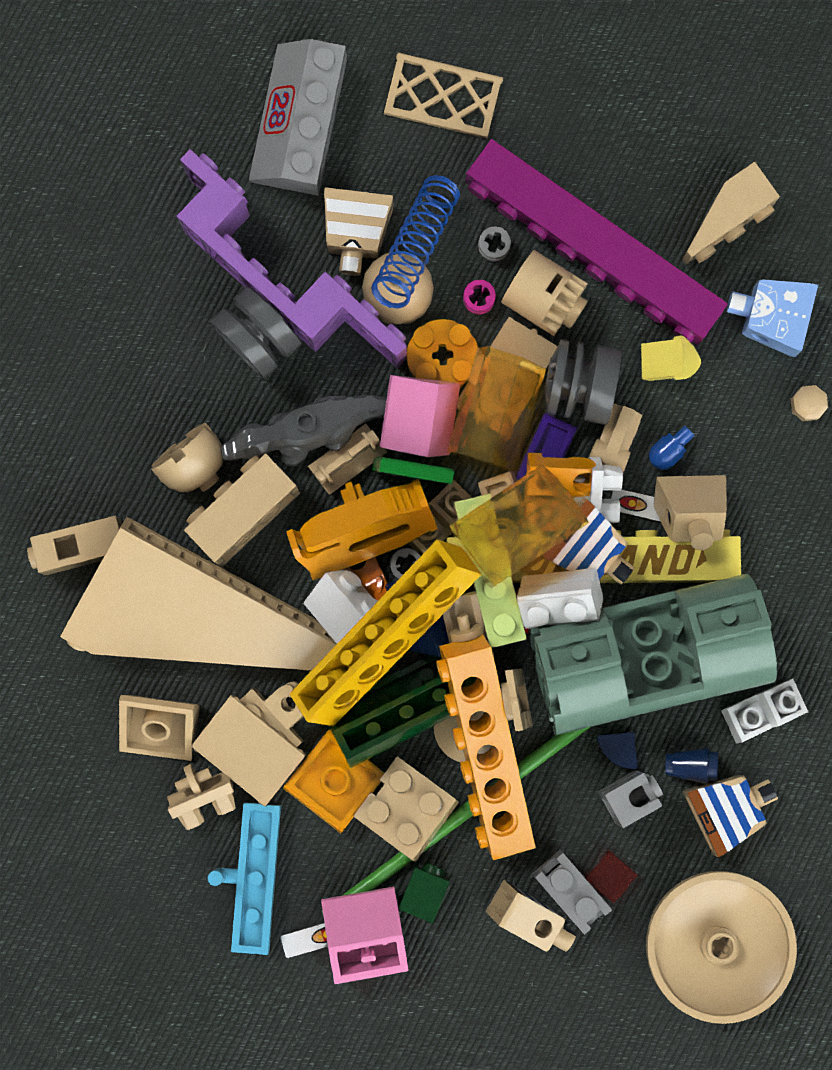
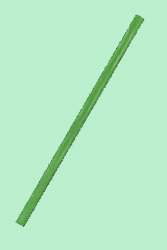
[322,727,590,913]

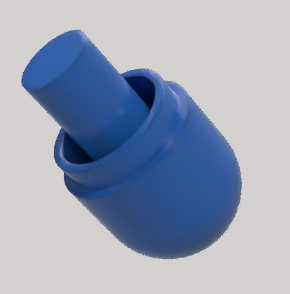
[649,425,695,470]

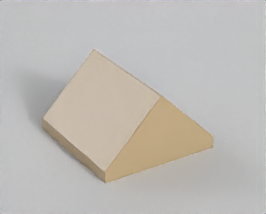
[119,695,200,761]

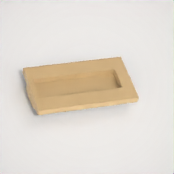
[501,669,533,731]

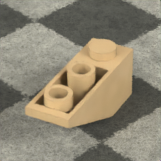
[682,162,780,265]

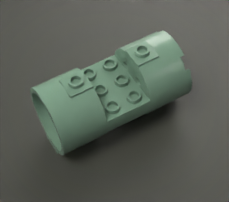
[528,574,777,735]

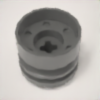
[544,339,622,425]

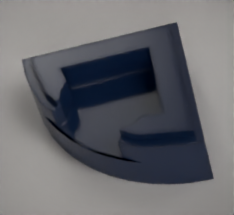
[596,732,637,769]

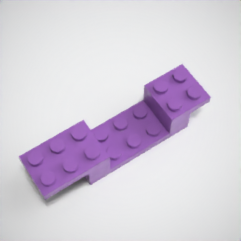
[177,149,407,369]

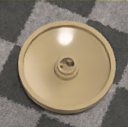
[646,871,797,1024]

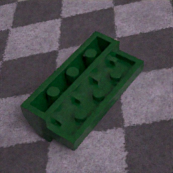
[329,655,475,768]

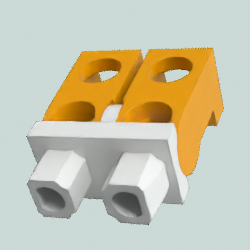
[524,453,623,532]

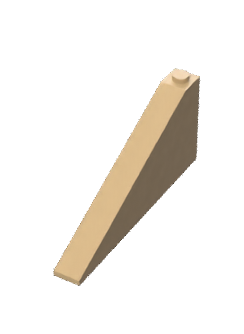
[60,516,336,670]

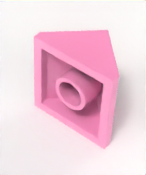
[380,375,460,457]

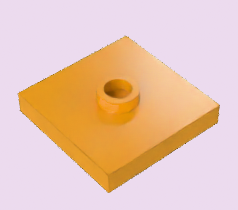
[283,730,384,834]

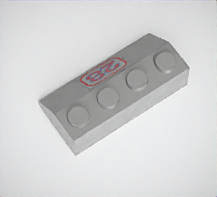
[249,39,347,196]

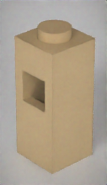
[27,515,122,575]

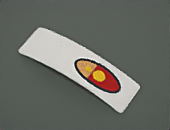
[611,490,661,522]
[280,923,328,958]

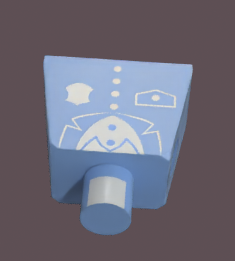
[727,280,818,357]

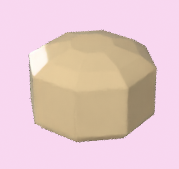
[791,385,828,421]

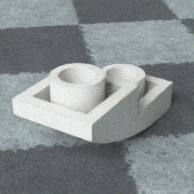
[721,679,808,744]

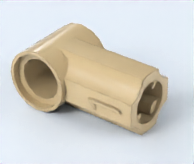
[588,404,642,473]

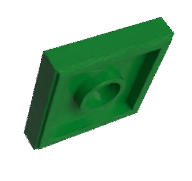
[372,457,454,484]

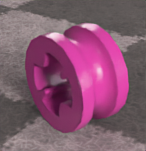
[463,280,496,315]

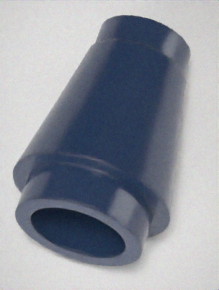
[665,748,718,784]

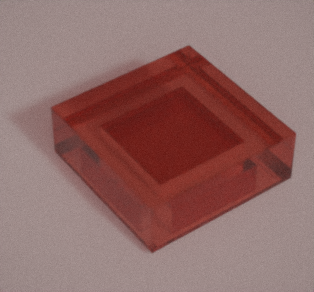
[585,850,638,903]

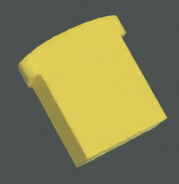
[641,335,701,381]

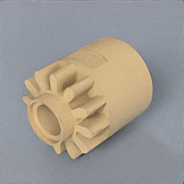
[501,250,588,336]

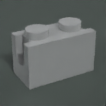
[597,770,663,828]
[532,850,612,935]

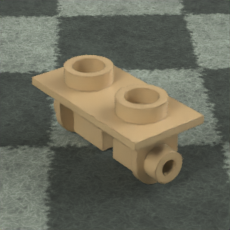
[308,424,387,495]

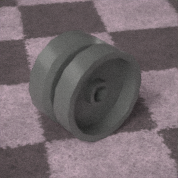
[209,286,301,380]

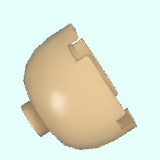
[362,253,434,324]
[151,423,223,492]

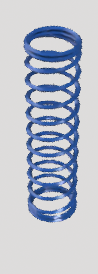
[371,175,460,309]

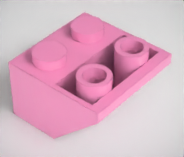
[321,886,409,984]

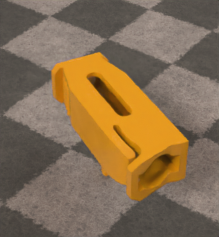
[286,479,438,581]

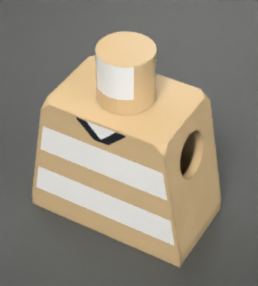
[324,187,393,276]

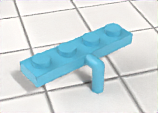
[208,802,281,955]

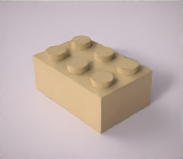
[184,453,300,567]

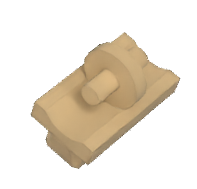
[443,591,488,643]
[167,764,236,830]

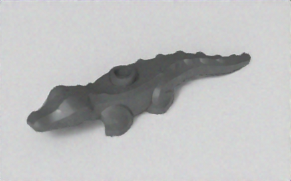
[220,395,387,467]

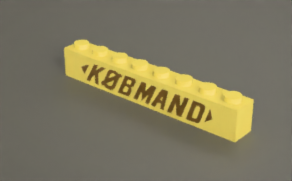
[446,530,741,583]

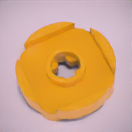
[407,319,479,387]

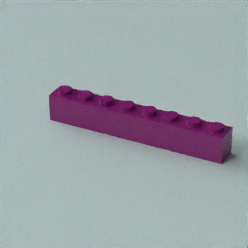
[465,139,728,345]

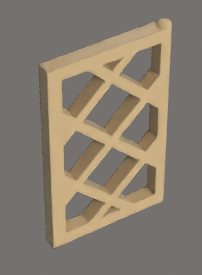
[384,53,503,139]

